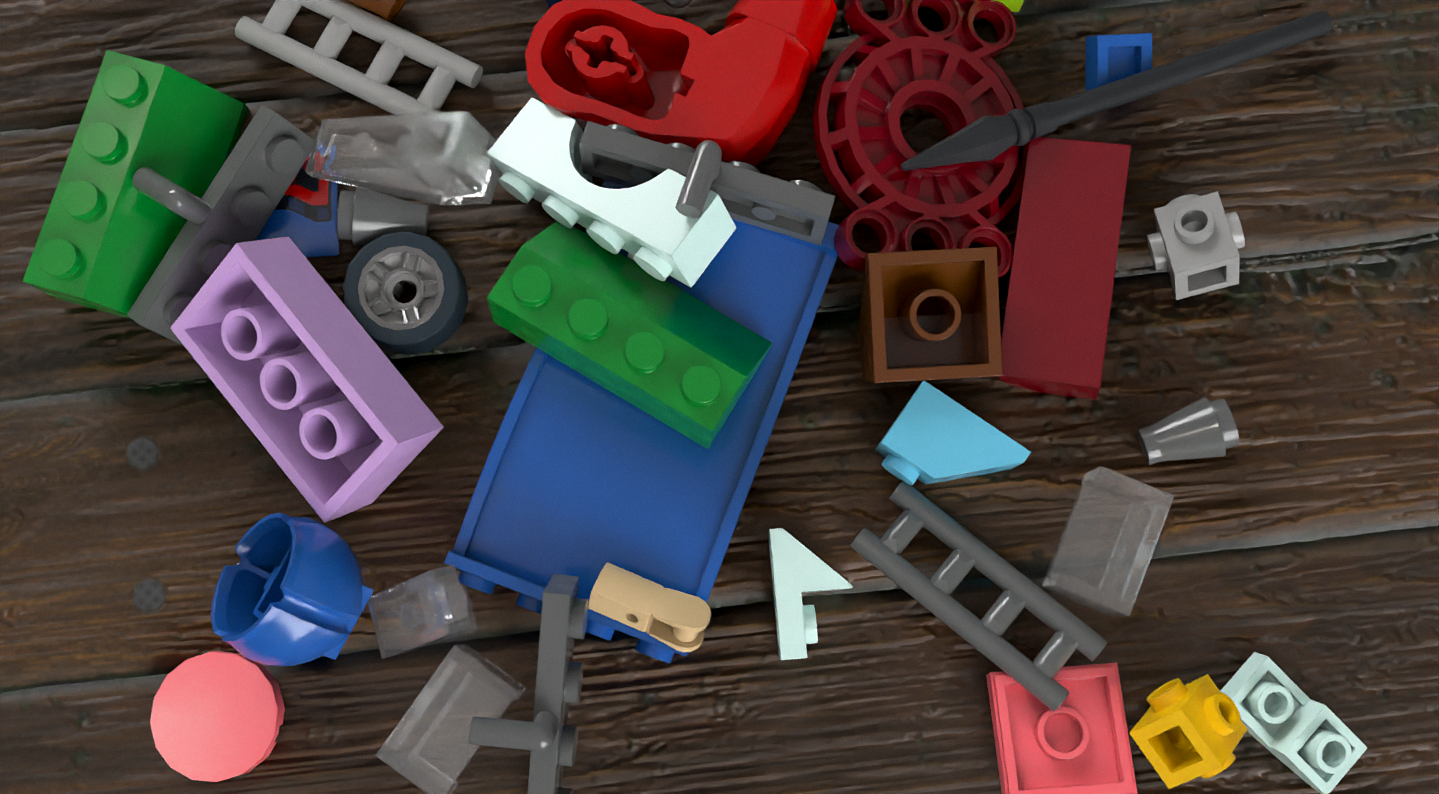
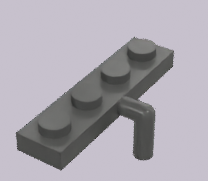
[127,105,317,346]
[579,121,835,246]
[469,574,589,794]

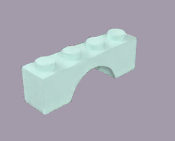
[487,97,736,288]

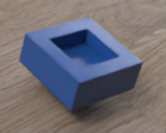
[1085,33,1152,91]

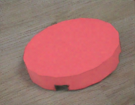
[150,651,285,782]

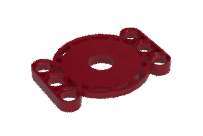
[813,0,1029,278]

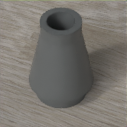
[337,186,429,247]
[1137,397,1239,465]

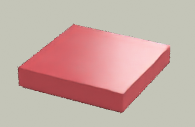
[986,663,1138,794]

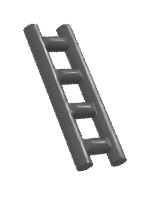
[850,481,1108,712]

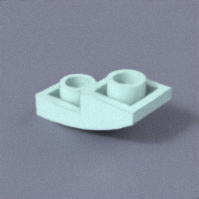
[1220,652,1367,794]

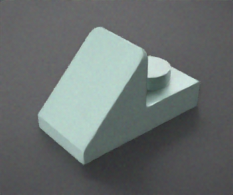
[768,528,853,660]

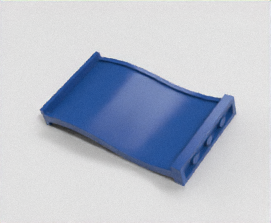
[444,180,839,664]

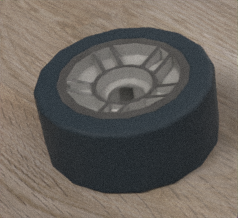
[343,231,468,355]

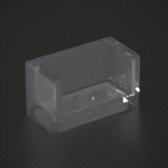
[1042,466,1174,617]
[375,644,526,794]

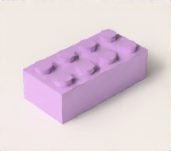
[170,236,444,523]

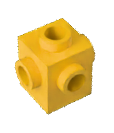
[1129,674,1247,789]

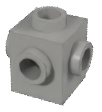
[1146,191,1245,300]

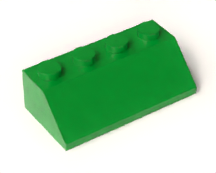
[22,50,248,319]
[487,221,773,449]

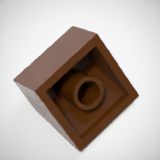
[860,247,1002,383]

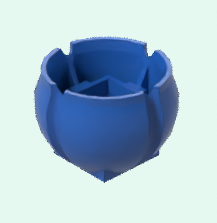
[211,513,374,666]

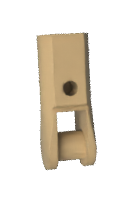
[589,562,711,652]

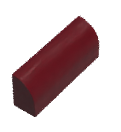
[997,137,1131,400]

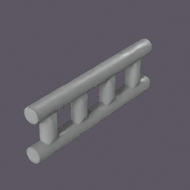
[235,0,483,139]

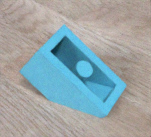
[875,380,1031,485]

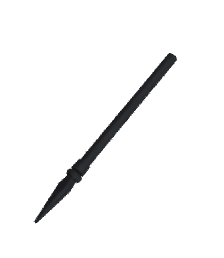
[901,11,1332,171]

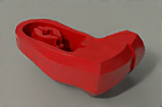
[525,0,838,167]

